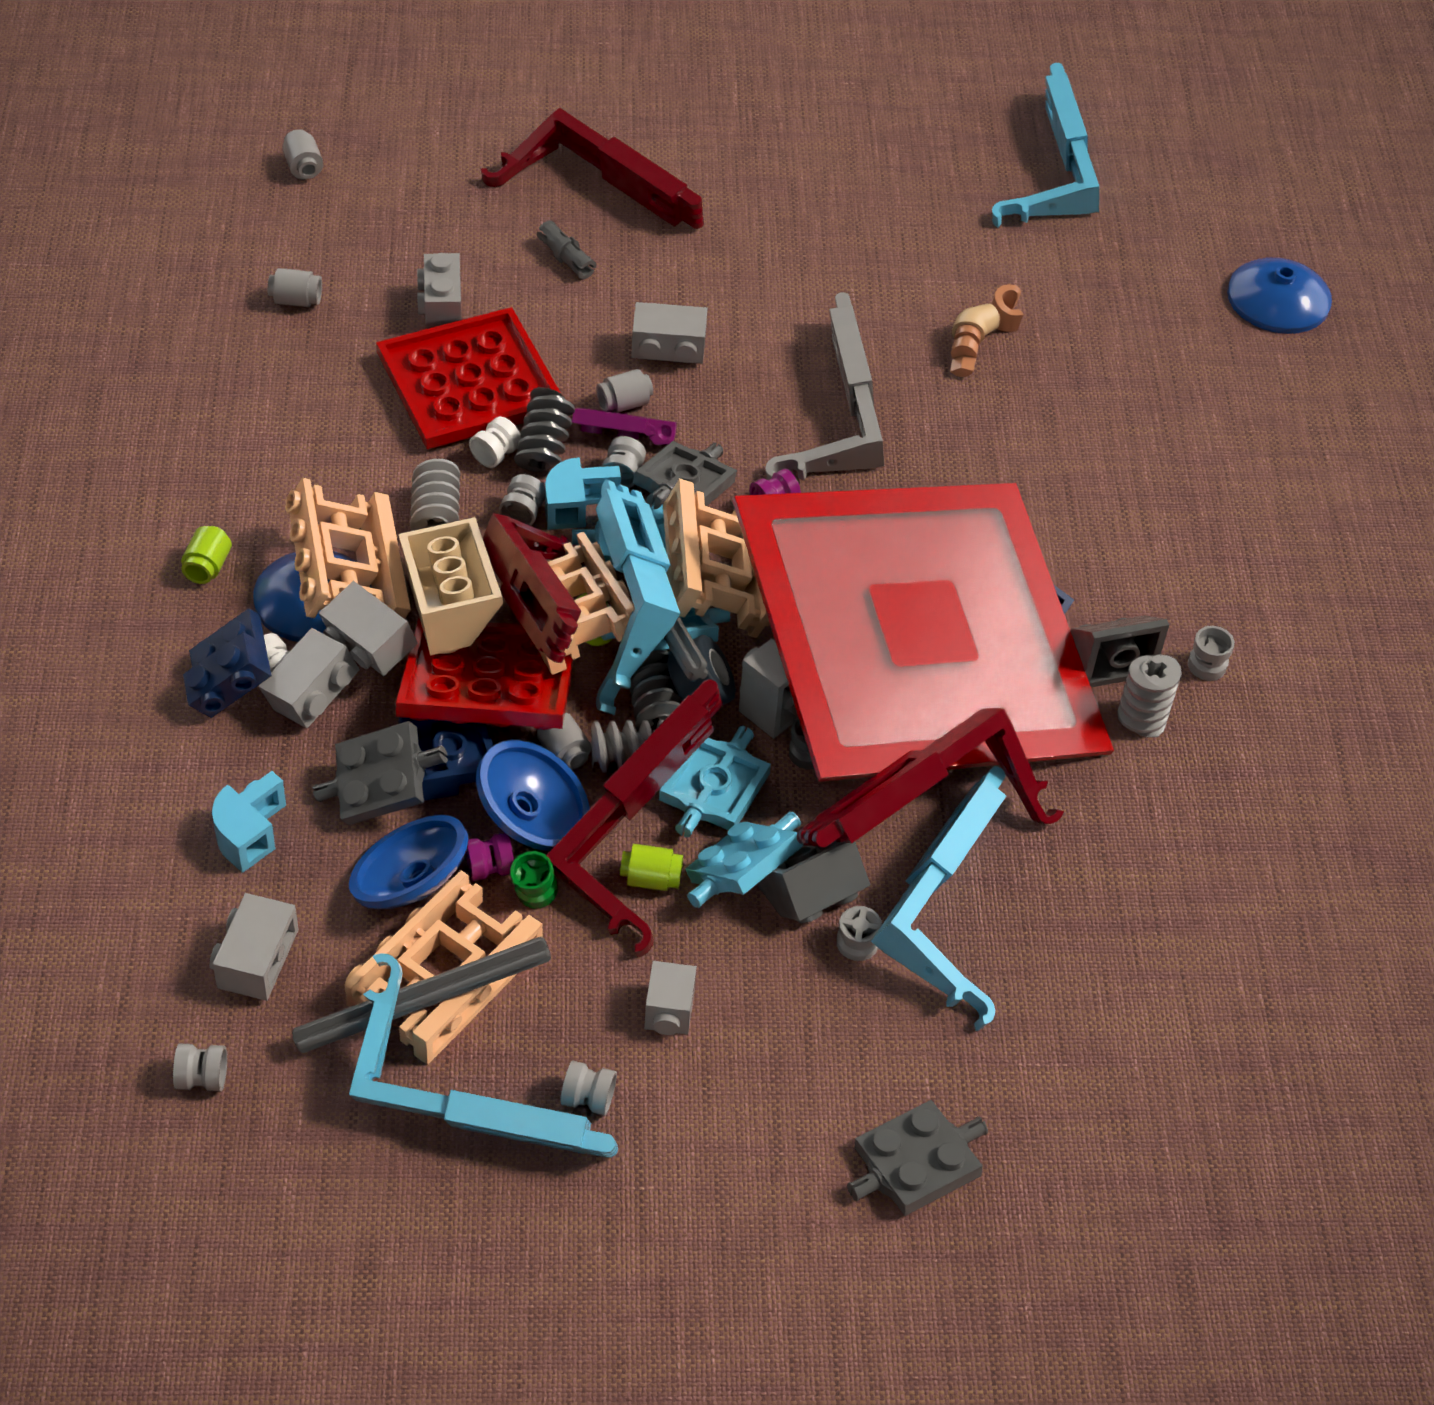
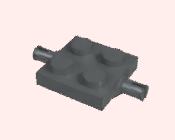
[633,441,737,509]
[313,721,448,825]
[847,1100,988,1216]

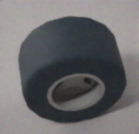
[667,635,736,706]

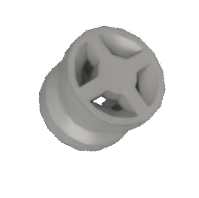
[836,906,882,961]

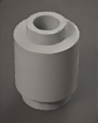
[282,129,324,179]
[268,268,322,307]
[596,369,653,413]
[536,713,592,769]

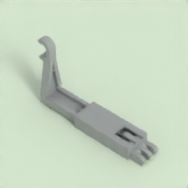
[766,292,885,481]

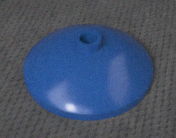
[1227,257,1332,334]
[253,551,372,642]
[476,740,590,851]
[349,815,469,909]

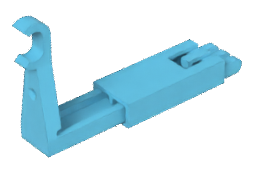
[992,63,1099,228]
[596,480,680,715]
[871,766,1006,1031]
[349,953,618,1158]

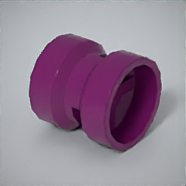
[749,469,801,495]
[465,833,514,882]

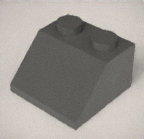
[1071,615,1169,687]
[756,840,871,923]

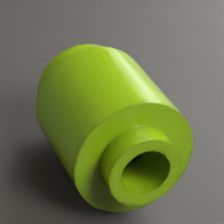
[181,526,232,584]
[620,843,683,891]

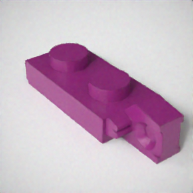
[572,408,677,445]

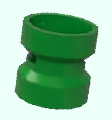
[510,851,558,909]

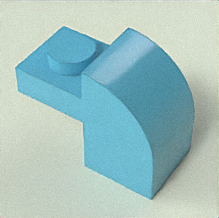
[545,457,621,530]
[212,771,286,873]

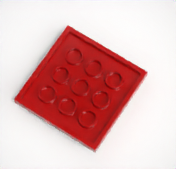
[376,307,561,449]
[396,618,574,730]

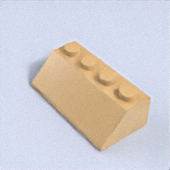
[399,517,504,655]

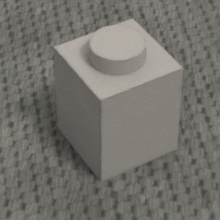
[644,961,697,1035]

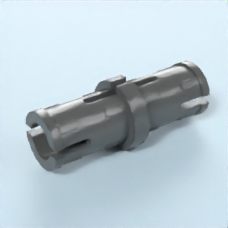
[537,220,596,279]

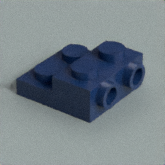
[183,608,272,718]
[398,717,493,801]

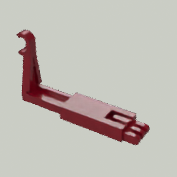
[480,108,704,229]
[483,513,592,663]
[546,679,722,958]
[797,708,1064,847]

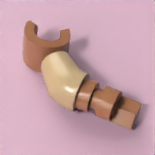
[950,284,1024,377]

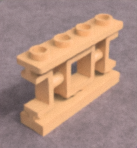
[285,478,411,619]
[663,478,770,638]
[501,532,635,675]
[345,871,543,1065]

